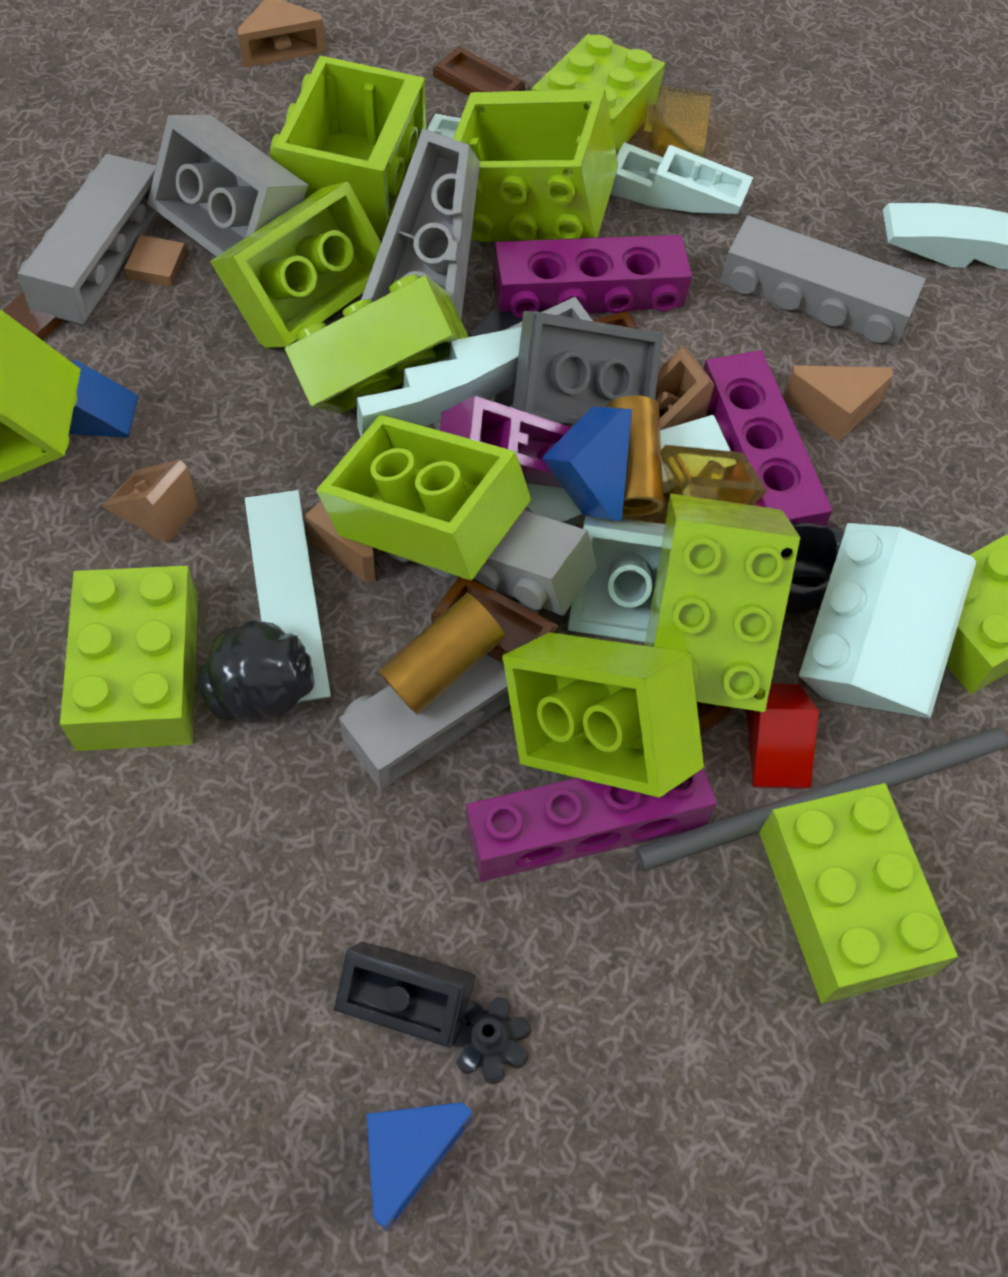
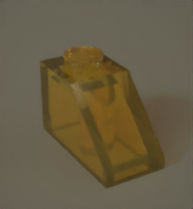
[644,86,712,157]
[660,445,767,506]

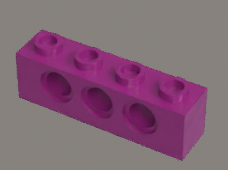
[492,235,692,318]
[703,350,833,526]
[466,768,717,882]

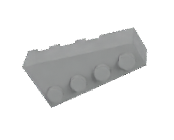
[361,128,480,319]

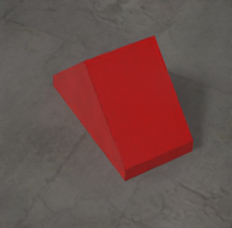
[746,683,819,789]

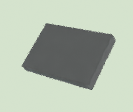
[513,311,663,427]

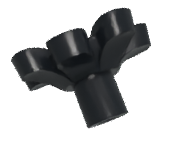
[453,997,531,1084]

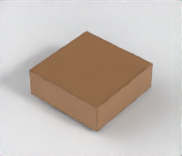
[124,235,187,287]

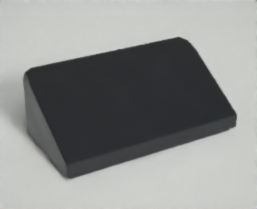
[334,941,476,1048]

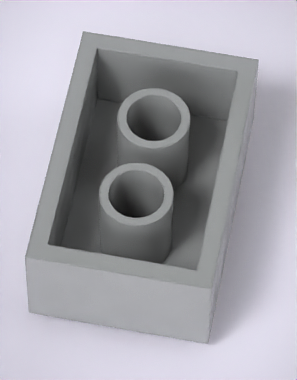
[147,115,308,257]

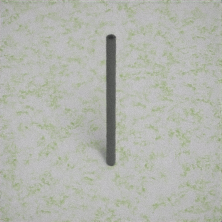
[635,727,1008,871]

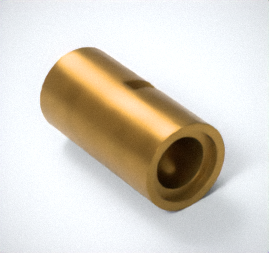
[606,396,664,516]
[378,593,506,715]

